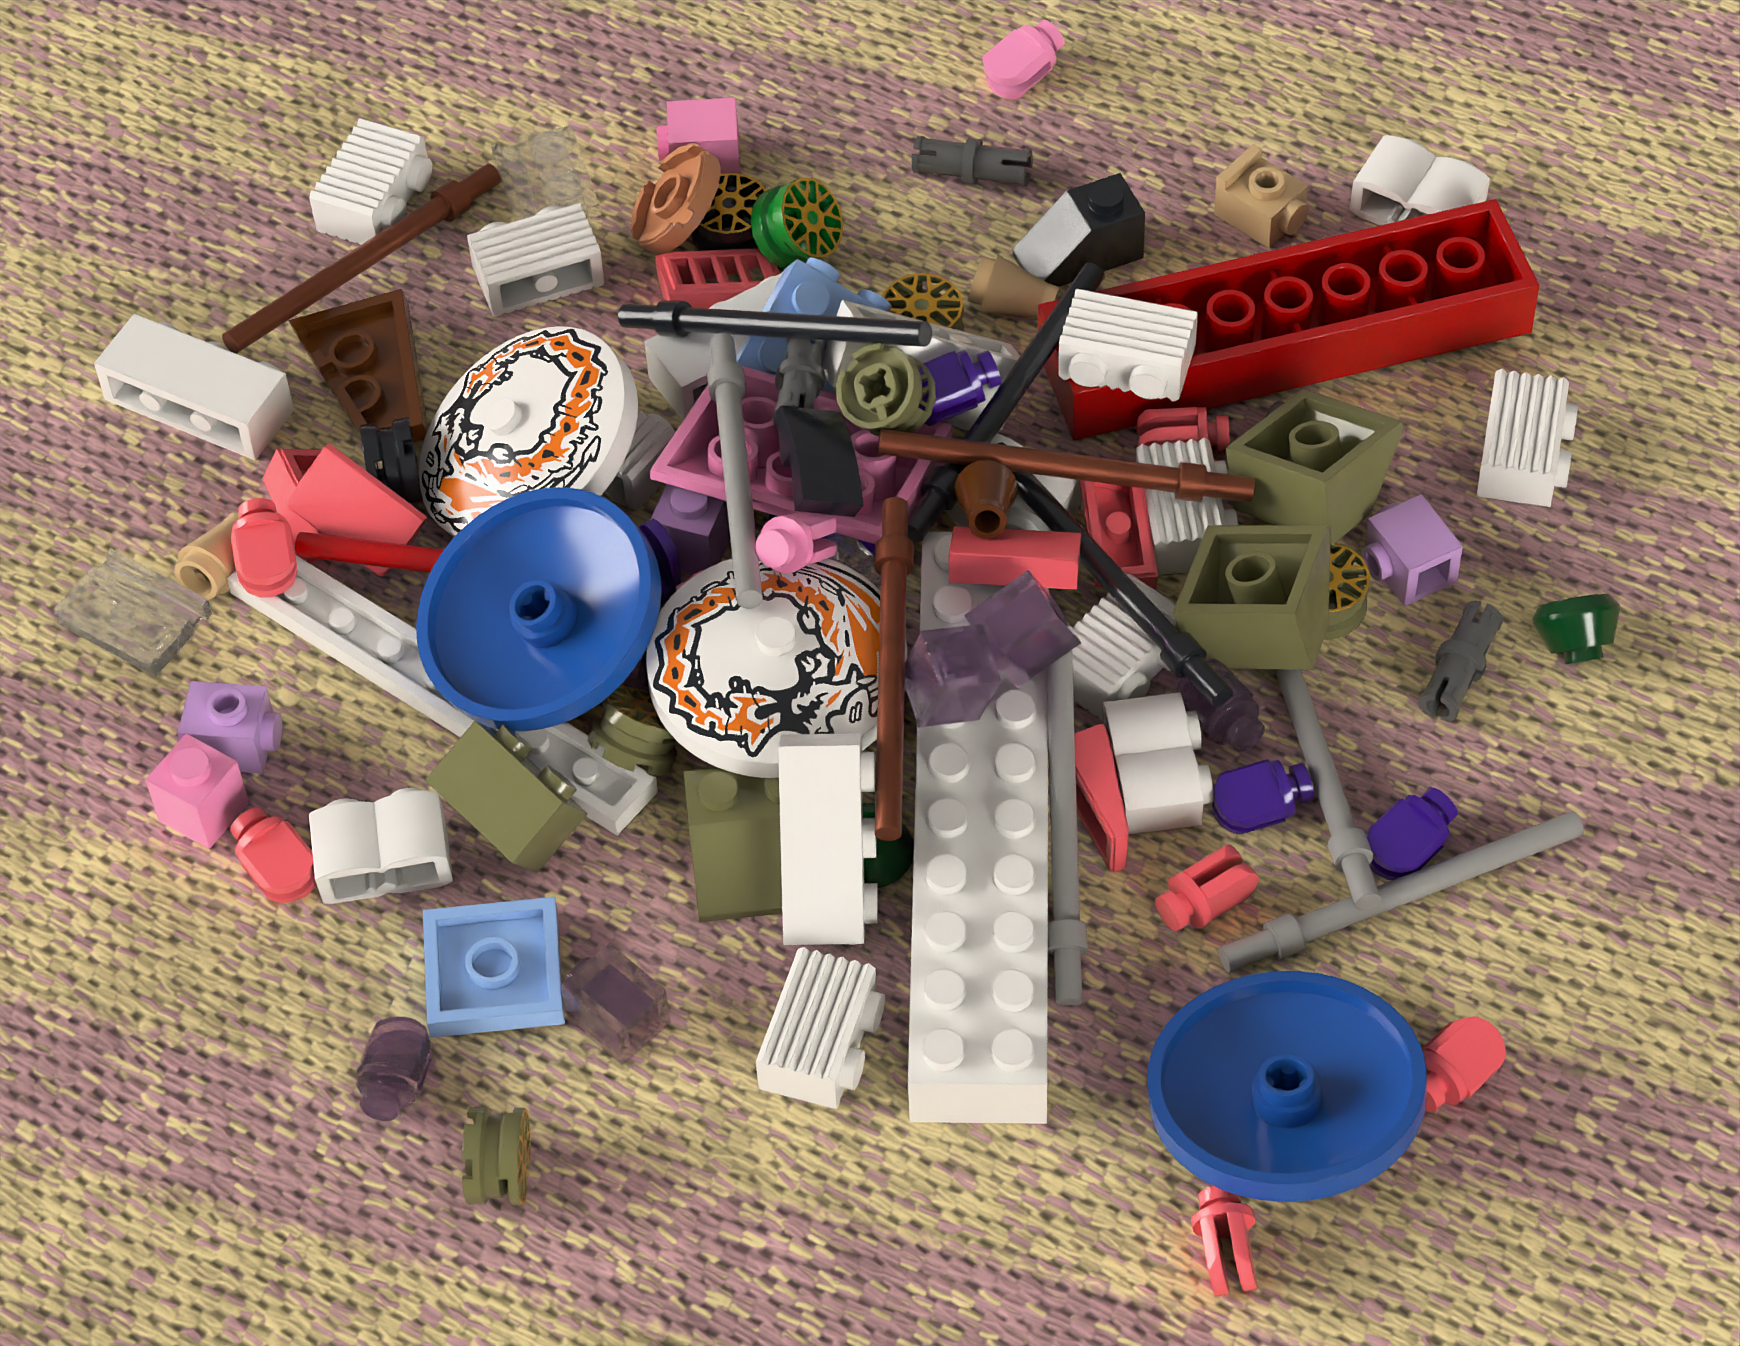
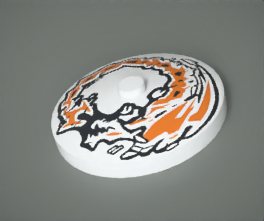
[419,326,638,537]
[646,558,907,778]

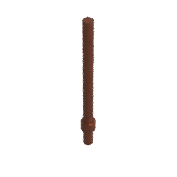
[222,164,501,354]
[878,429,1255,503]
[874,497,914,841]

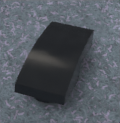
[777,405,863,517]

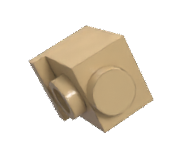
[1214,144,1309,248]

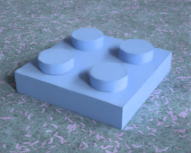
[423,897,565,1038]

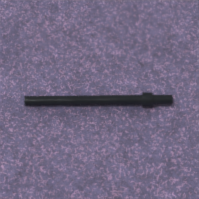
[907,263,1105,542]
[618,300,932,347]
[997,442,1233,707]

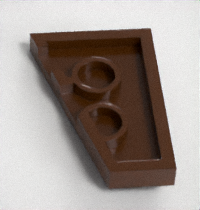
[288,289,428,442]

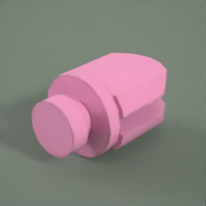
[982,20,1065,100]
[755,513,837,574]

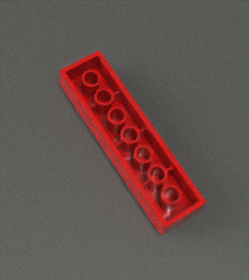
[1038,199,1540,441]

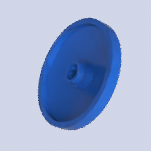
[416,487,661,731]
[1147,971,1427,1202]

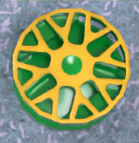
[751,178,843,268]

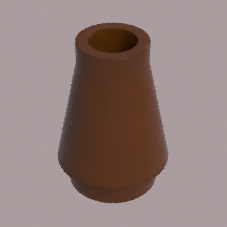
[955,459,1018,539]

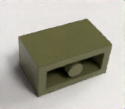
[425,721,588,873]

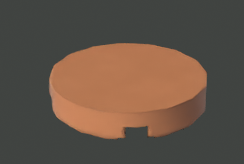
[630,143,721,255]

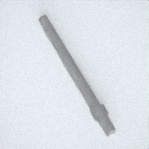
[707,333,763,609]
[1046,623,1088,1005]
[1274,669,1381,911]
[1218,811,1584,972]

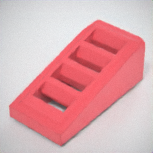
[655,248,780,309]
[1075,724,1129,873]

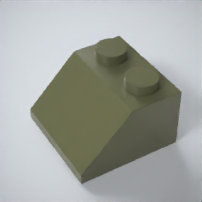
[1226,388,1403,545]
[1173,525,1330,670]
[683,768,782,922]

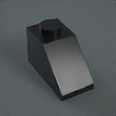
[1013,173,1145,287]

